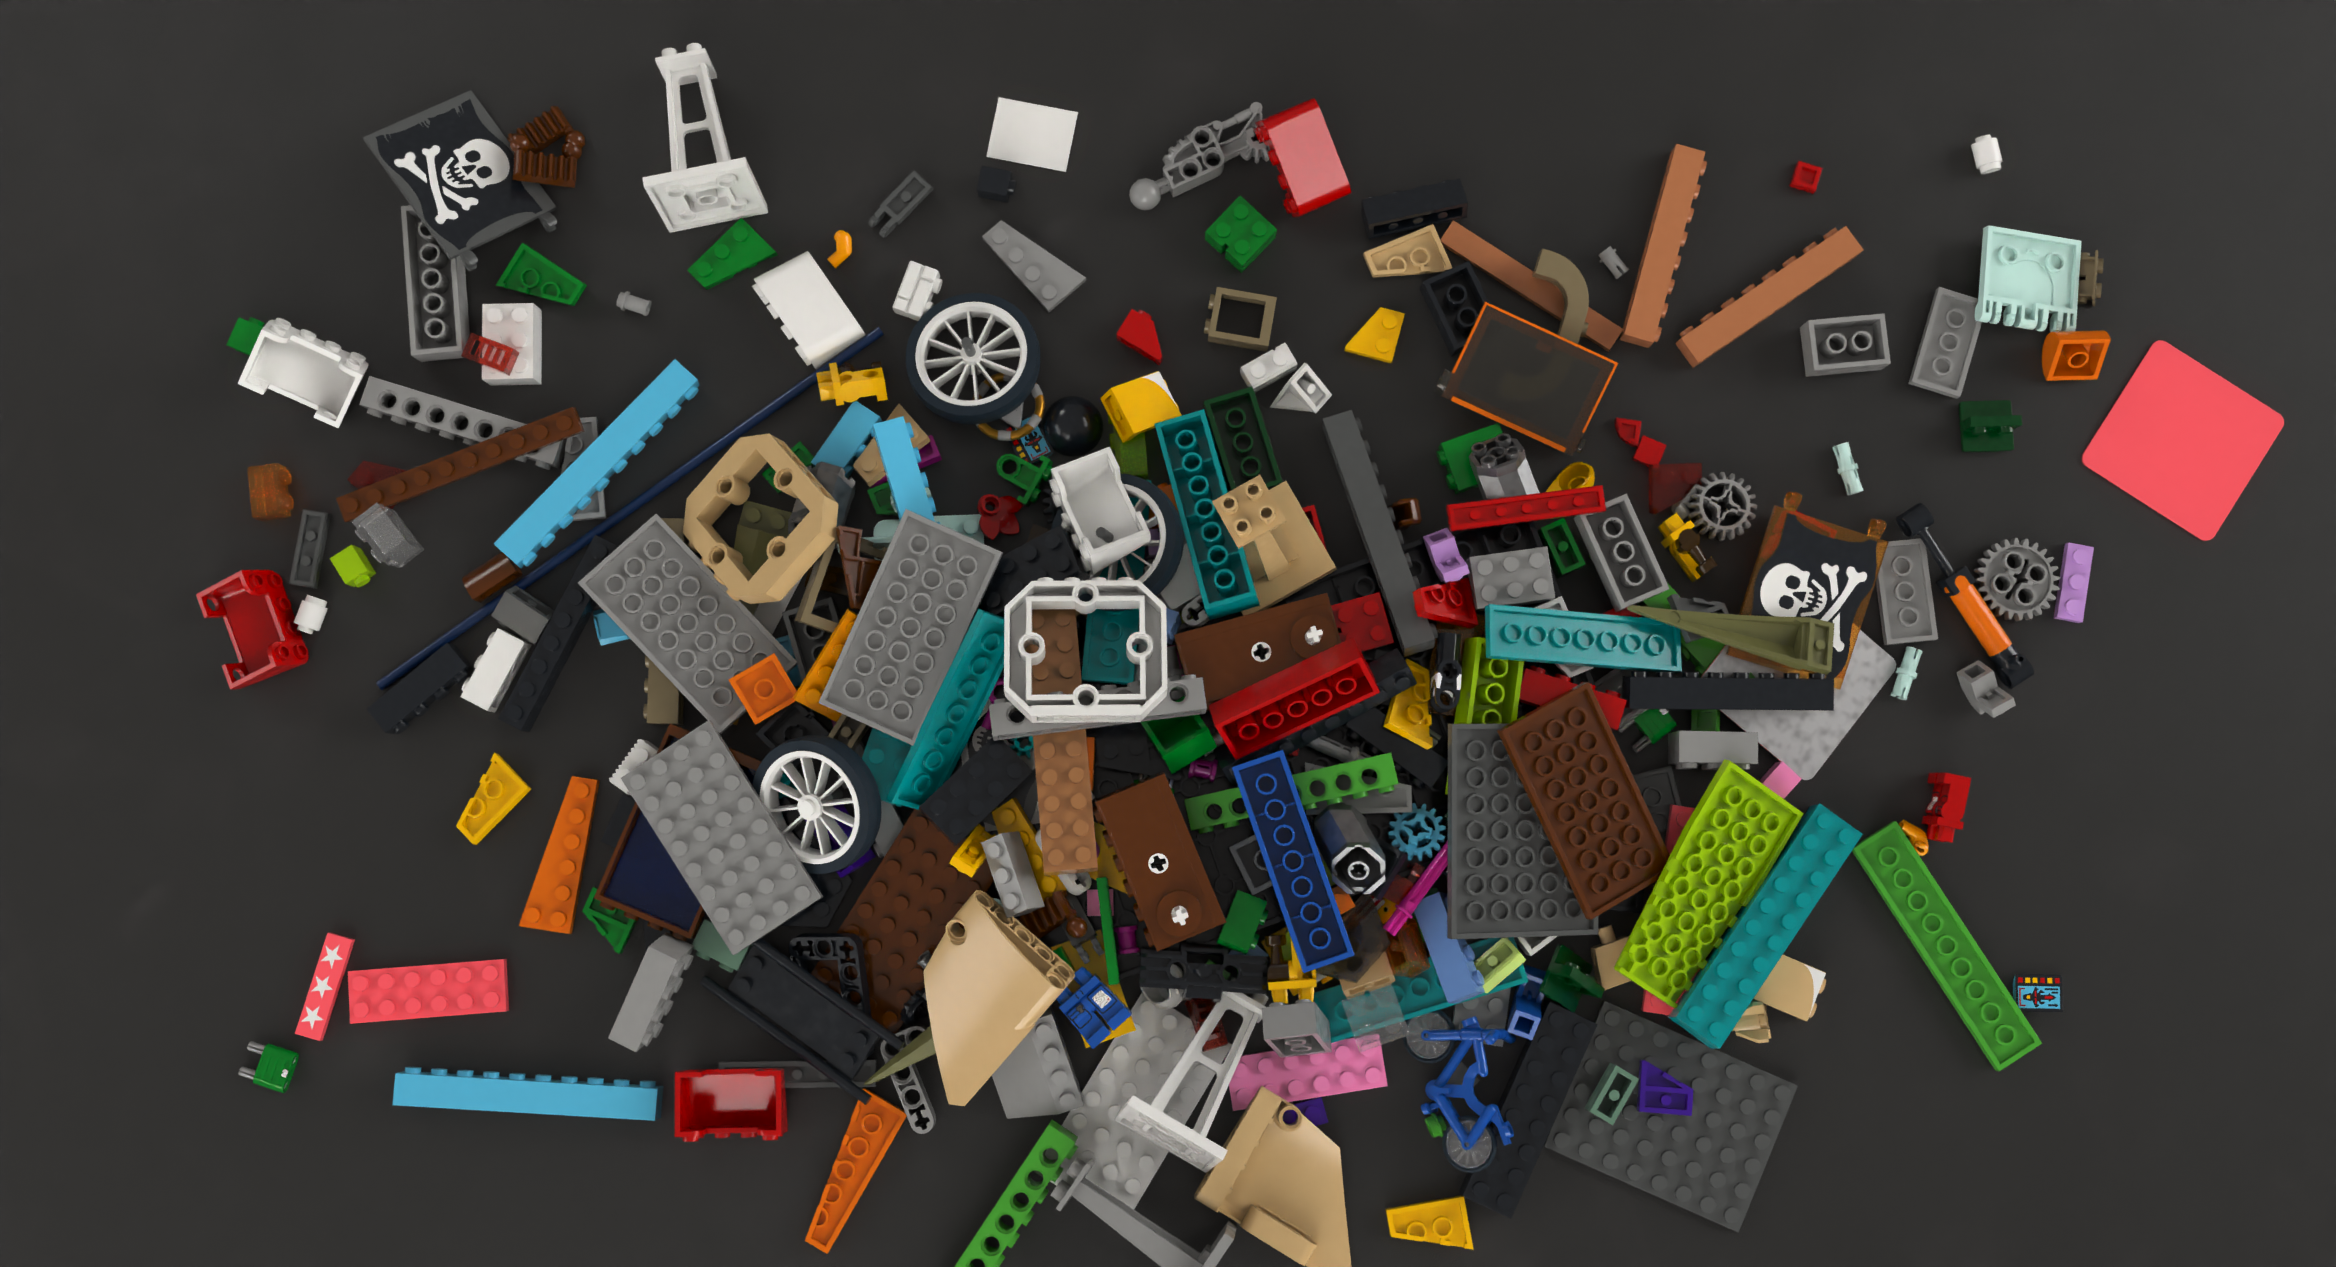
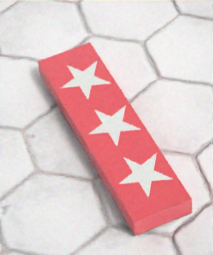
[295,932,355,1041]

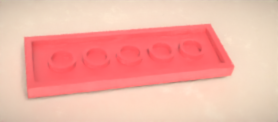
[348,959,509,1024]

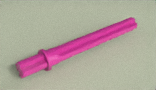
[1383,840,1448,936]

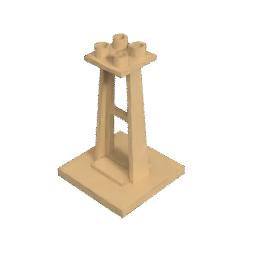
[1212,475,1337,616]

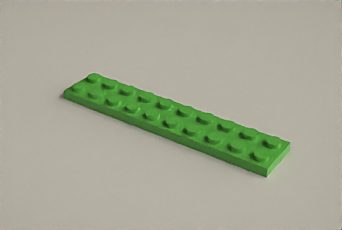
[1852,821,2042,1071]

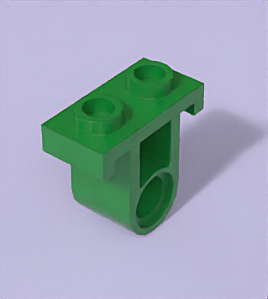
[996,454,1053,507]

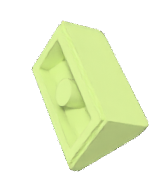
[1474,938,1526,993]

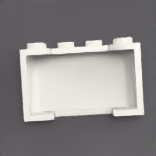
[752,251,866,370]
[238,318,369,428]
[1049,447,1151,575]

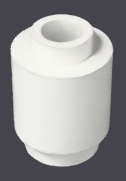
[1971,134,2003,174]
[293,595,328,634]

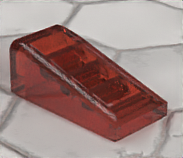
[461,333,519,376]
[1185,998,1228,1052]

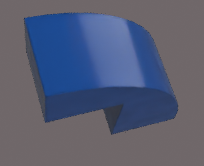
[1507,964,1546,1040]

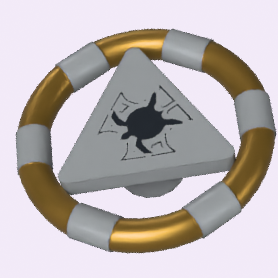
[972,373,1045,441]

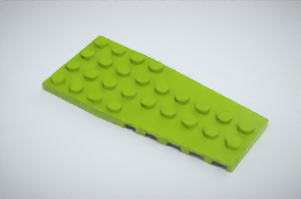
[1614,759,1804,1008]

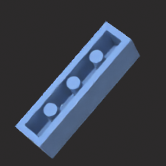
[1414,892,1485,1004]

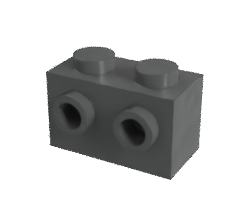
[491,585,554,644]

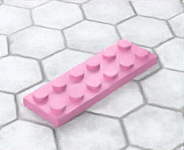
[1224,1033,1388,1111]

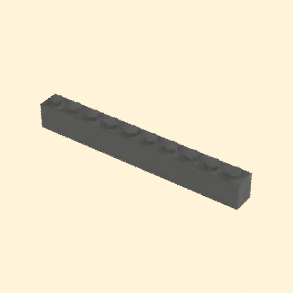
[1322,410,1438,657]

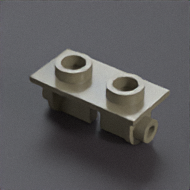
[2078,250,2104,306]

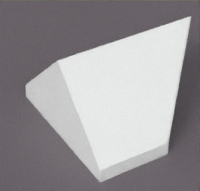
[1269,362,1332,414]

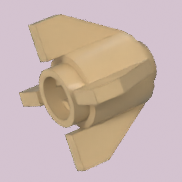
[1732,1000,1772,1043]

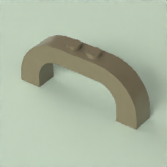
[1495,249,1589,403]

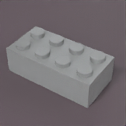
[1573,493,1670,612]
[608,932,694,1052]

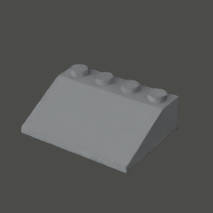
[992,1005,1084,1119]

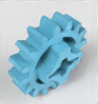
[1388,803,1446,861]

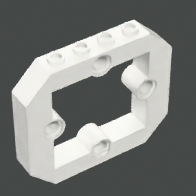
[1004,577,1168,723]

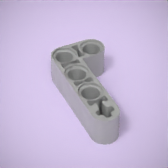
[880,1024,936,1134]

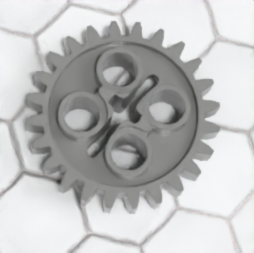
[1974,538,2060,621]

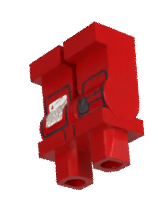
[1921,772,1971,843]

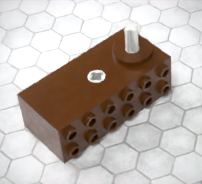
[1174,593,1341,711]
[1093,771,1226,951]

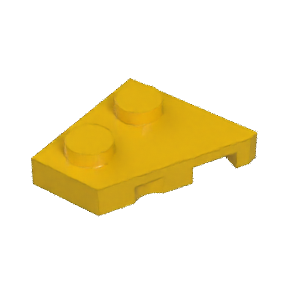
[1344,307,1405,364]

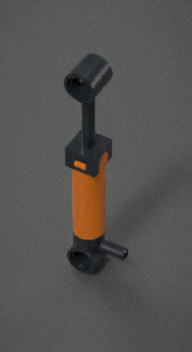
[1896,503,2034,689]

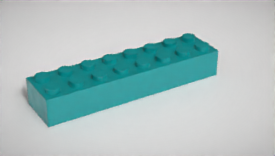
[1155,409,1260,620]

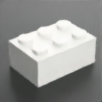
[482,303,542,386]

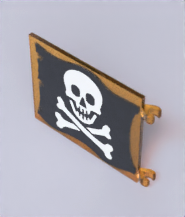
[1726,492,1889,689]

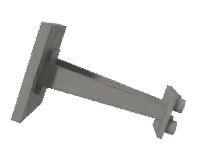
[1050,1157,1237,1267]

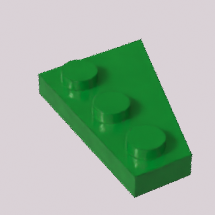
[687,218,778,290]
[496,243,587,306]

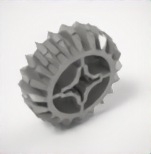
[1686,472,1758,541]

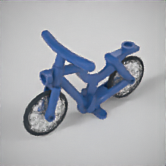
[1403,1010,1516,1173]

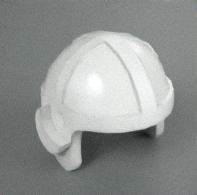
[1140,964,1184,1009]

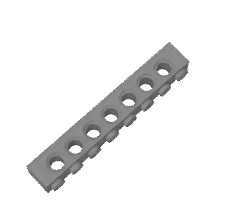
[359,376,567,470]
[989,674,1207,741]

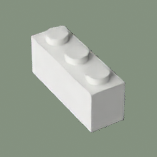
[460,628,532,713]

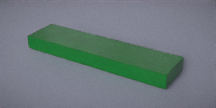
[1096,877,1120,985]

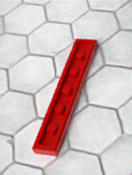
[1446,485,1606,532]

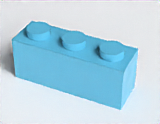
[811,401,883,479]

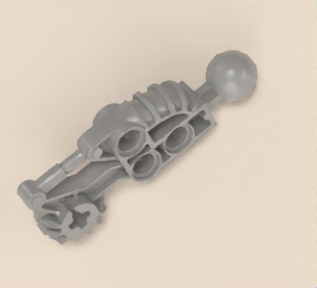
[1129,102,1270,211]

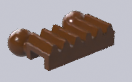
[507,106,586,154]
[510,134,582,188]
[1017,890,1088,939]

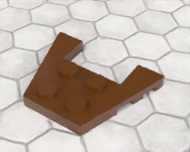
[836,526,882,610]

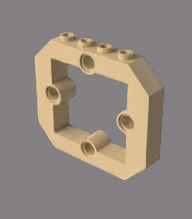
[683,434,839,604]

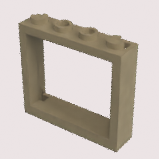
[794,534,888,634]

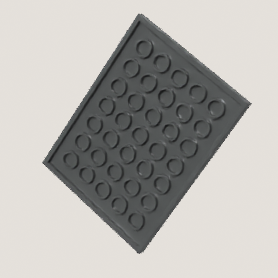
[1447,723,1598,939]
[1544,1000,1798,1233]

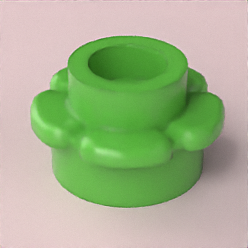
[1425,1113,1447,1138]

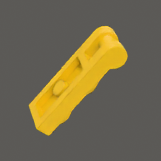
[949,824,996,878]

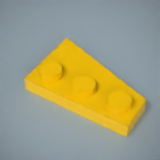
[1383,659,1433,750]
[456,753,531,845]

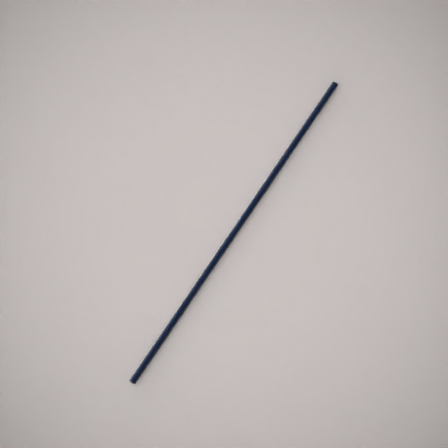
[376,327,884,690]

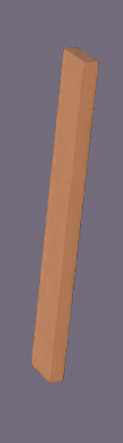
[1440,220,1623,352]

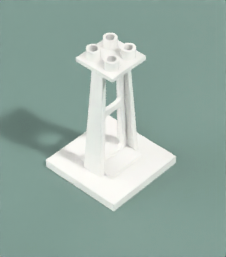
[642,43,768,233]
[1115,977,1269,1173]

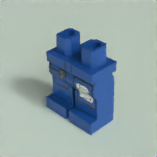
[1057,966,1132,1049]

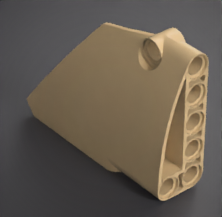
[923,890,1075,1106]
[1194,1086,1352,1267]

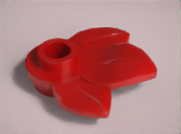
[977,494,1023,540]

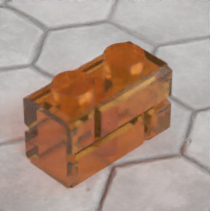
[247,463,294,521]
[1379,918,1431,978]

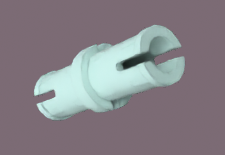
[1832,442,1864,496]
[1890,646,1923,700]

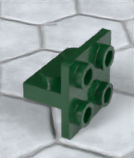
[1959,400,2023,452]
[1539,944,1605,1013]

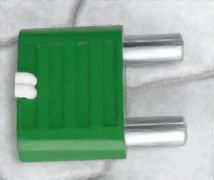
[1618,709,1677,753]
[238,1041,299,1093]

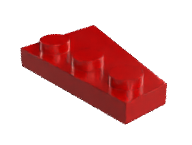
[1412,577,1479,629]

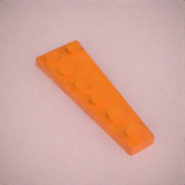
[519,776,600,934]
[805,1087,907,1254]

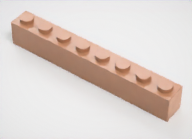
[1619,144,1707,348]
[1676,226,1864,368]

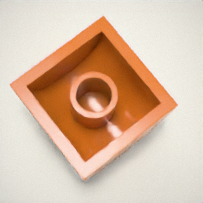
[2042,330,2111,381]

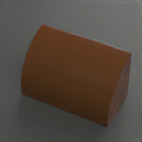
[462,552,523,603]

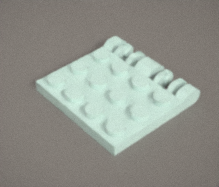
[1975,225,2082,332]

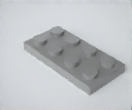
[1908,287,1982,399]
[1875,538,1938,645]
[1452,938,1517,1047]

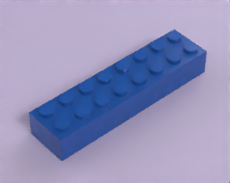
[1232,750,1355,973]

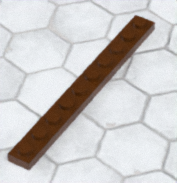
[336,407,585,522]

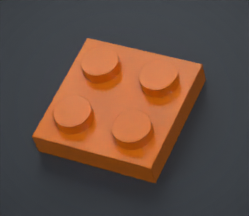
[729,653,797,725]

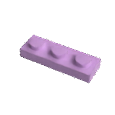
[2054,543,2094,623]

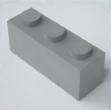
[981,831,1045,918]

